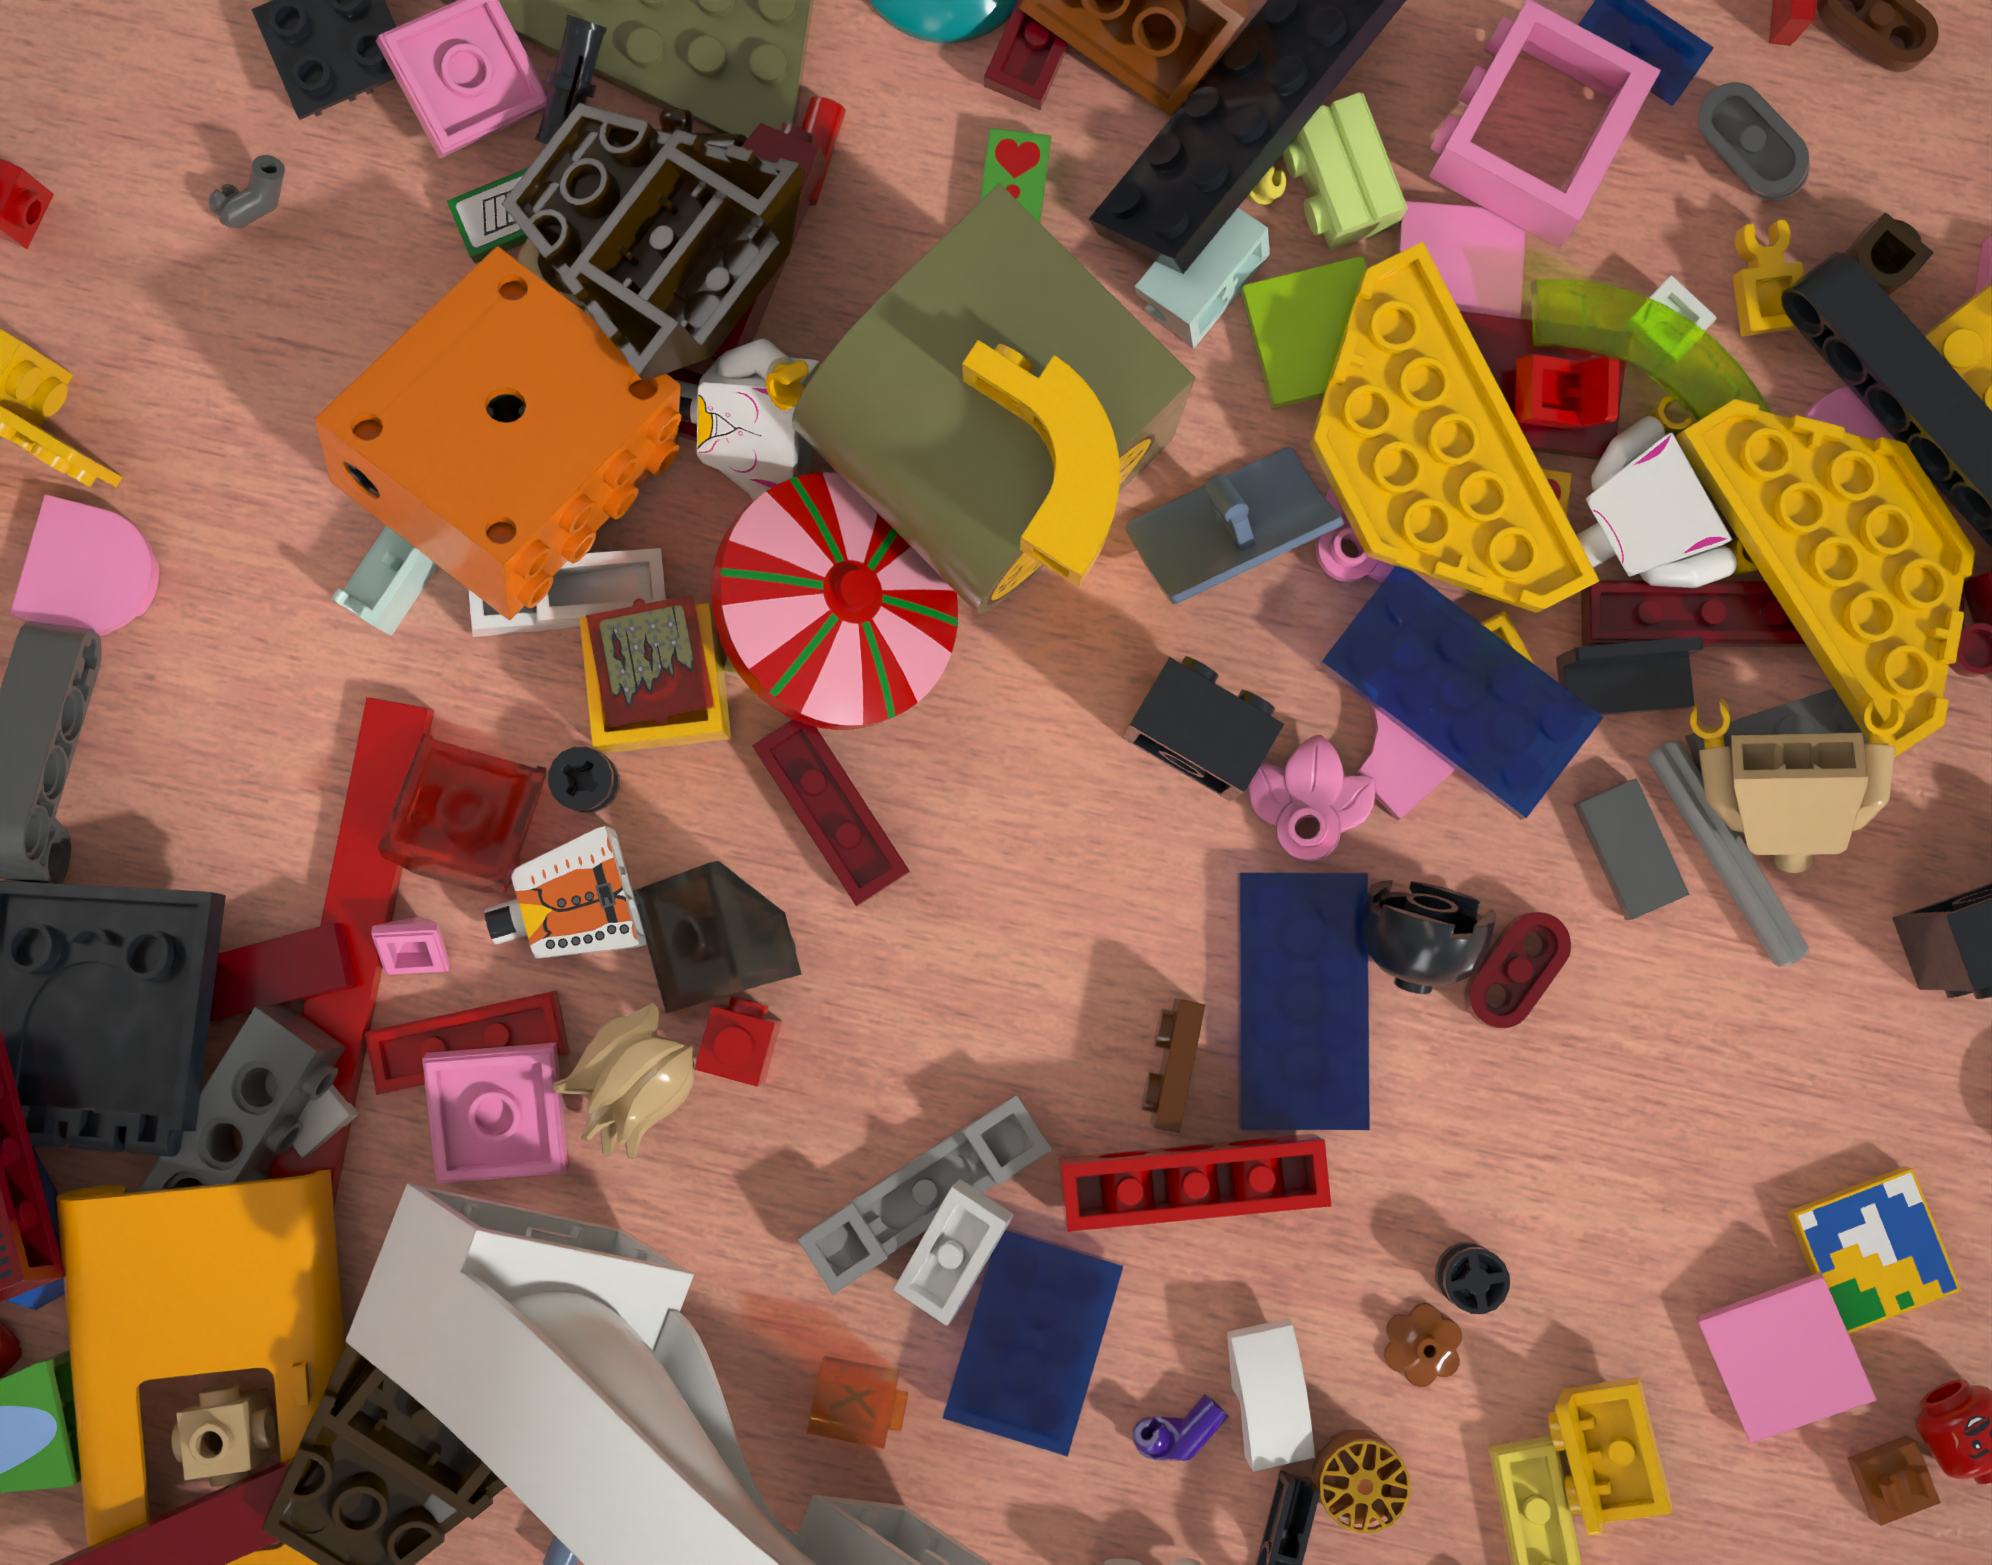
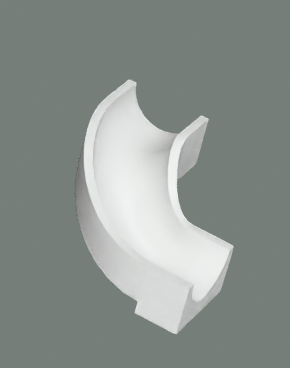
[345,1183,993,1565]

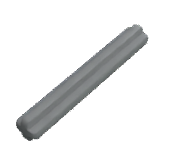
[1648,740,1809,967]

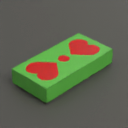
[980,128,1051,223]

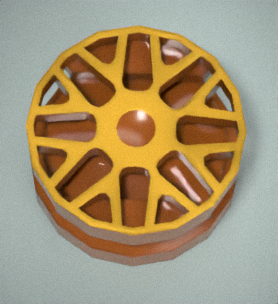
[1312,1429,1411,1533]

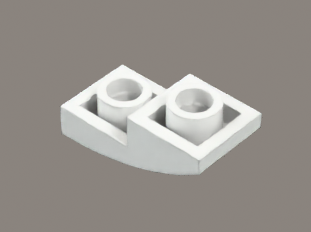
[1227,1318,1315,1472]

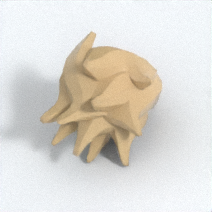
[553,1003,695,1159]

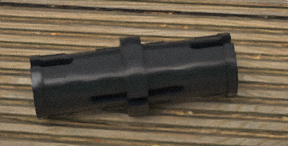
[535,15,607,144]

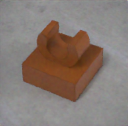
[1847,1435,1941,1526]

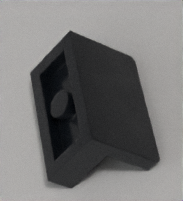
[1556,637,1704,719]

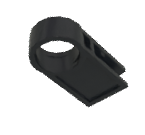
[1256,1470,1321,1565]

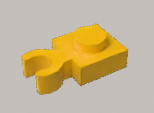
[1732,219,1804,337]

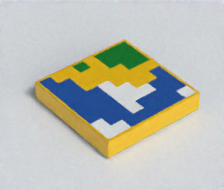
[1786,1166,1961,1334]

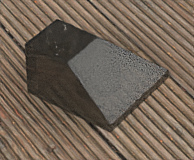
[633,861,802,1013]

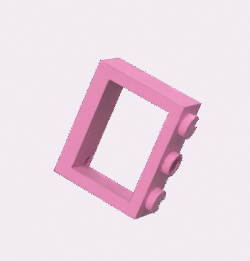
[1428,0,1661,249]

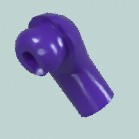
[1132,1394,1229,1461]

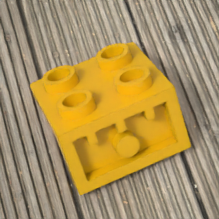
[0,329,123,488]

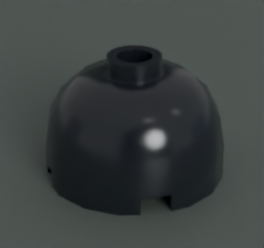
[1362,880,1496,994]

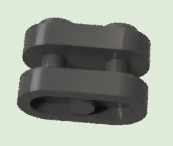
[1698,82,1810,202]

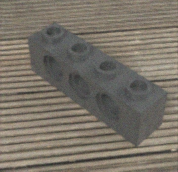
[138,1004,346,1192]

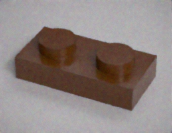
[1141,998,1206,1133]

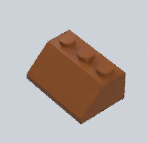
[1019,0,1250,117]

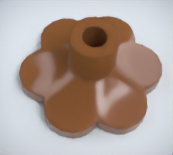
[1384,1303,1462,1387]

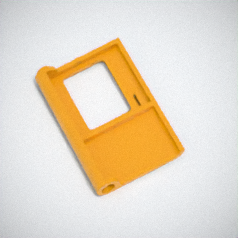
[56,1169,345,1565]

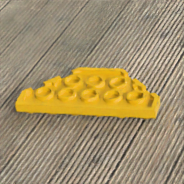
[1309,241,1600,613]
[1675,399,1975,758]

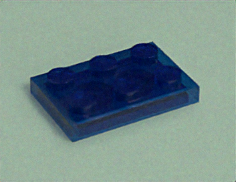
[942,1228,1124,1457]

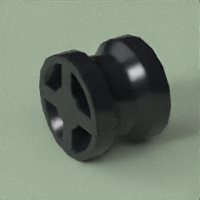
[548,747,620,813]
[1435,1242,1510,1314]

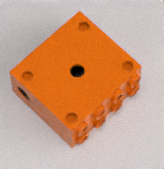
[314,246,681,621]

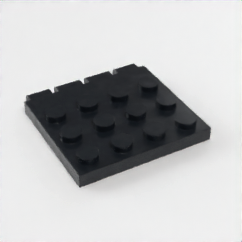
[0,881,226,1157]

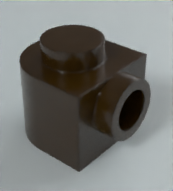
[1845,212,1934,296]

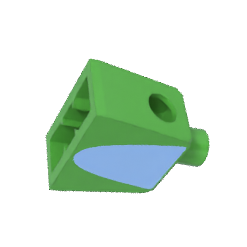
[0,1350,81,1493]

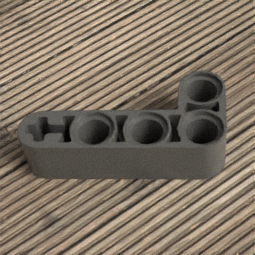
[0,621,102,884]

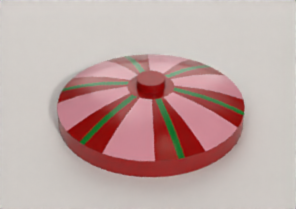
[711,472,958,730]

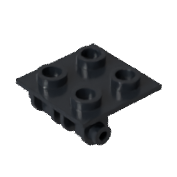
[251,0,396,120]

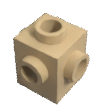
[172,1384,277,1487]

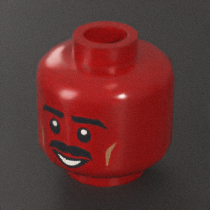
[1916,1379,1992,1484]

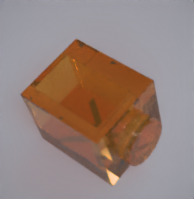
[807,1356,909,1449]

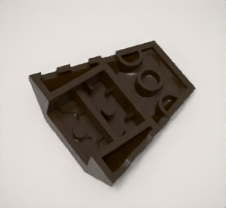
[502,103,805,381]
[262,1343,507,1565]

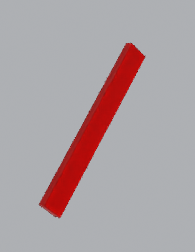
[269,697,434,1207]

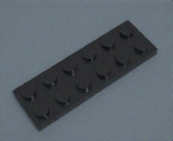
[1089,0,1407,274]

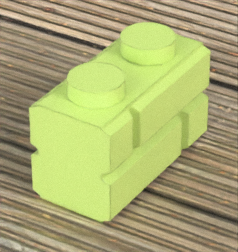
[1282,92,1408,250]

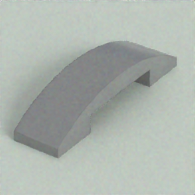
[798,1095,1052,1295]

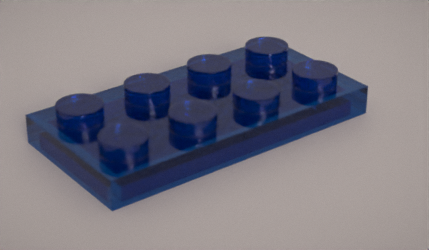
[1319,566,1604,820]
[1237,873,1370,1130]

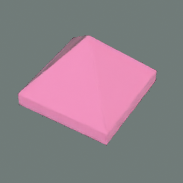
[371,916,450,975]

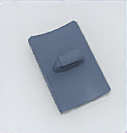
[1126,447,1344,604]

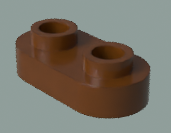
[1817,0,1939,72]

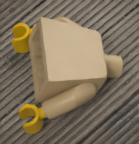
[1690,695,1905,873]

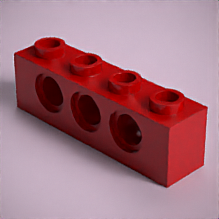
[1059,1134,1332,1232]

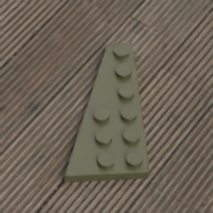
[441,0,814,139]

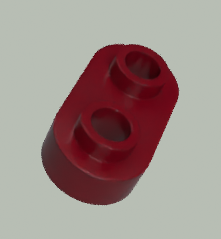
[1464,912,1571,1028]

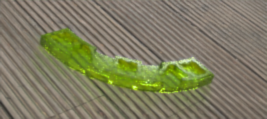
[1530,279,1771,421]

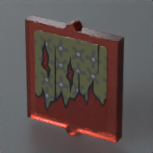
[586,594,716,729]

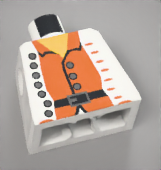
[484,826,648,959]

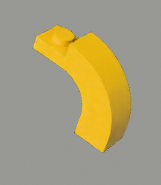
[962,340,1120,587]

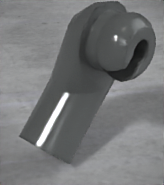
[209,155,285,228]

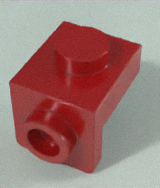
[1515,354,1619,430]

